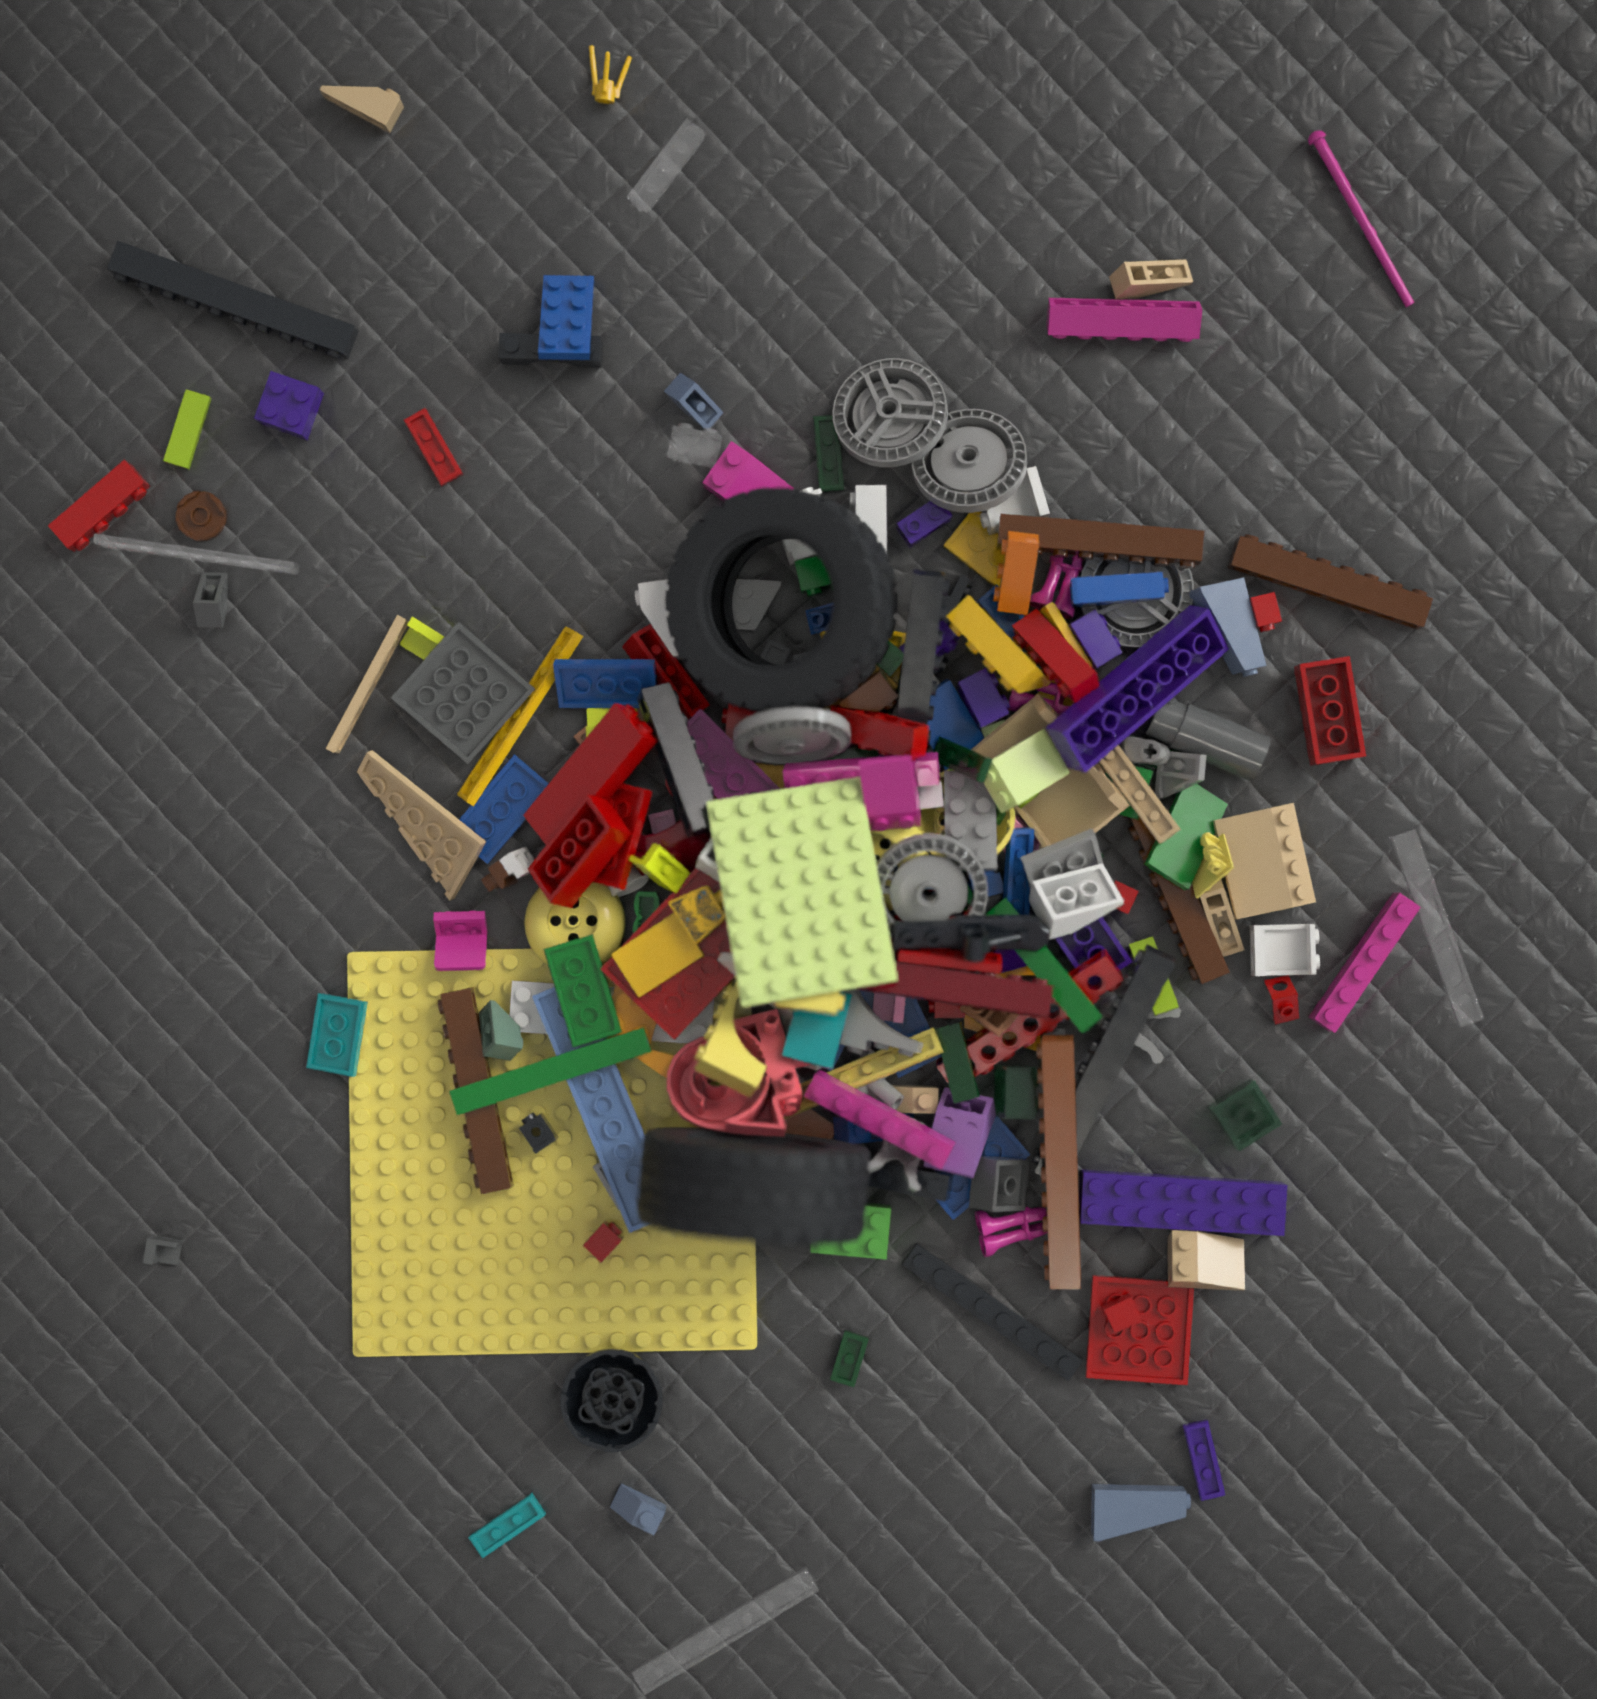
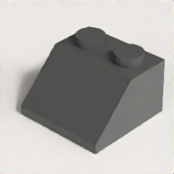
[969,1156,1029,1212]

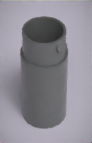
[1144,697,1271,782]

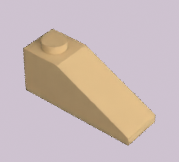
[320,86,404,133]
[1109,260,1193,299]
[1200,879,1244,957]
[892,1085,938,1113]

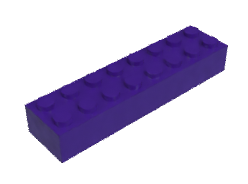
[1045,605,1229,773]
[1079,1169,1287,1236]

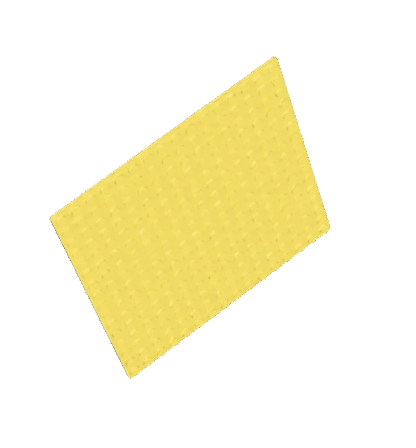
[347,947,757,1357]

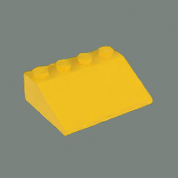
[946,595,1051,693]

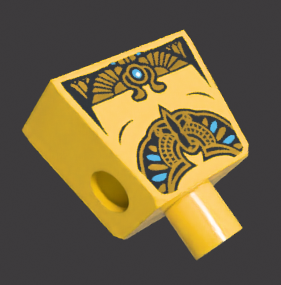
[669,886,726,944]

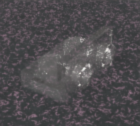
[667,423,722,468]

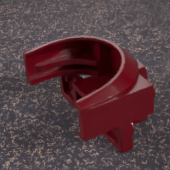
[635,797,715,876]

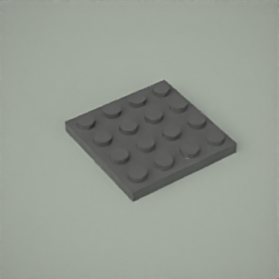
[391,621,535,764]

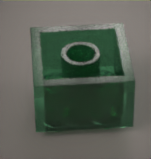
[994,1064,1039,1119]
[1208,1079,1282,1152]

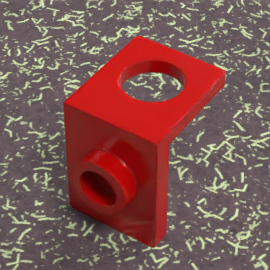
[1264,975,1299,1024]

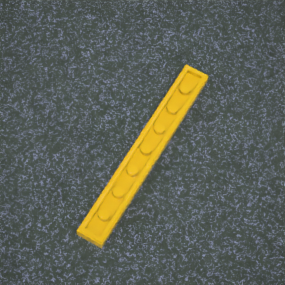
[457,626,583,806]

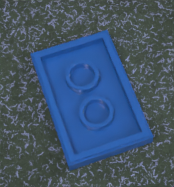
[927,679,984,770]

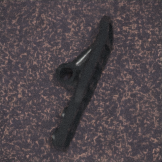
[892,914,1049,962]

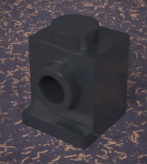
[519,1112,559,1154]

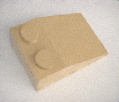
[1167,1230,1245,1291]

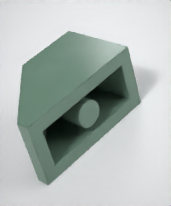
[479,1000,523,1061]

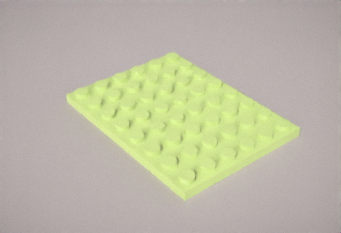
[706,777,898,1008]

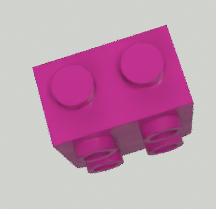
[433,911,488,971]

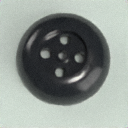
[560,1349,663,1452]

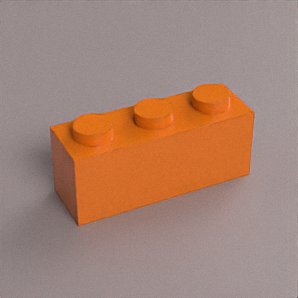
[993,531,1039,615]

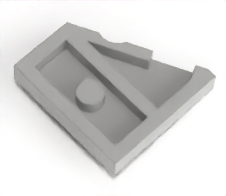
[732,579,781,631]
[1155,751,1206,799]

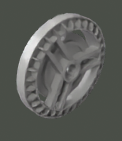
[832,358,948,467]
[911,409,1027,513]
[1080,556,1194,649]
[733,707,851,766]
[876,833,988,937]

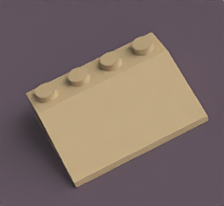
[1213,803,1316,919]

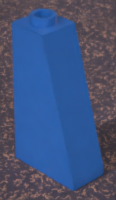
[1070,572,1169,608]

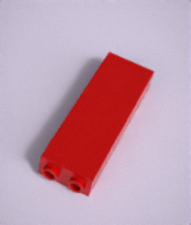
[523,703,658,845]

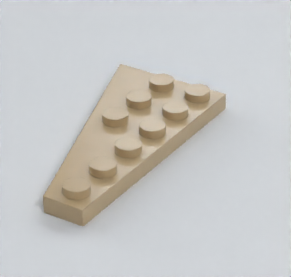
[357,750,486,901]

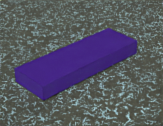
[1182,1419,1225,1501]

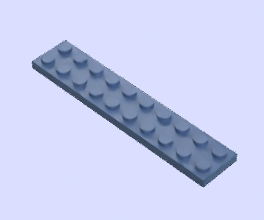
[532,987,648,1233]

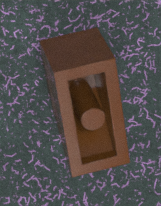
[839,668,899,712]

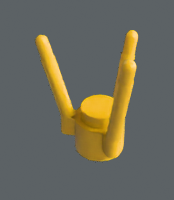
[589,45,632,104]

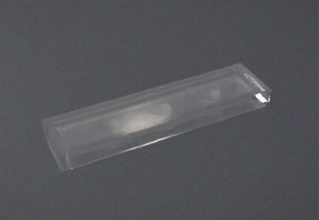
[626,118,707,215]

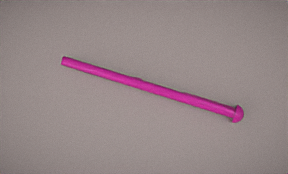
[1308,130,1415,308]

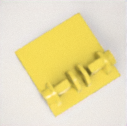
[1192,832,1234,899]

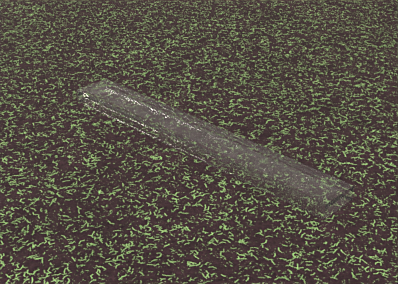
[93,534,300,575]
[1390,829,1484,1027]
[632,1567,819,1695]

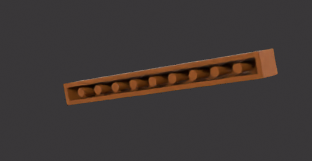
[1037,1035,1081,1289]

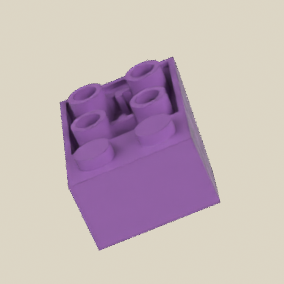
[924,1087,996,1178]

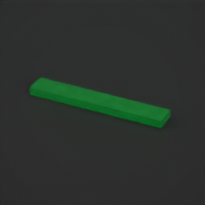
[986,898,1103,1033]

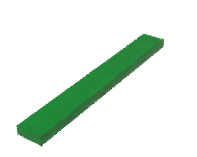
[449,1027,652,1115]

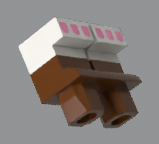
[481,847,535,892]

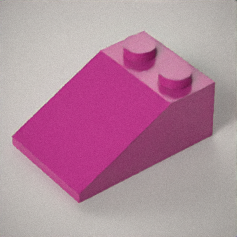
[702,441,794,501]
[858,756,921,831]

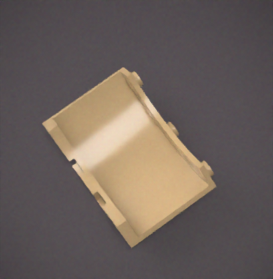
[971,694,1129,849]

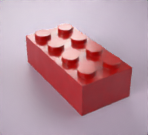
[1294,656,1366,766]
[528,794,631,908]

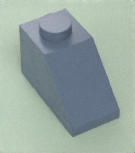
[664,373,723,431]
[610,1483,667,1535]

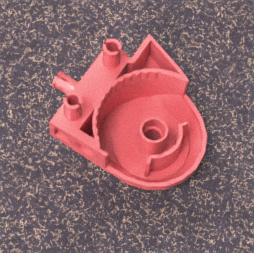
[667,1009,812,1137]

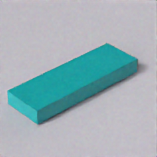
[468,1493,546,1559]

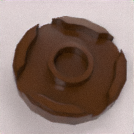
[175,491,227,541]

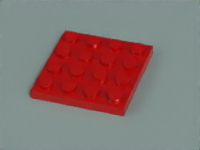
[593,784,653,891]
[1085,1275,1194,1385]

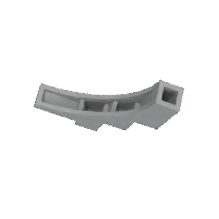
[840,989,924,1057]

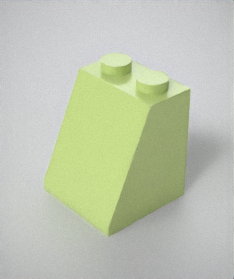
[984,729,1070,814]

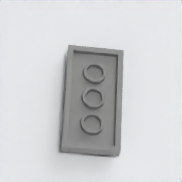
[944,771,997,871]

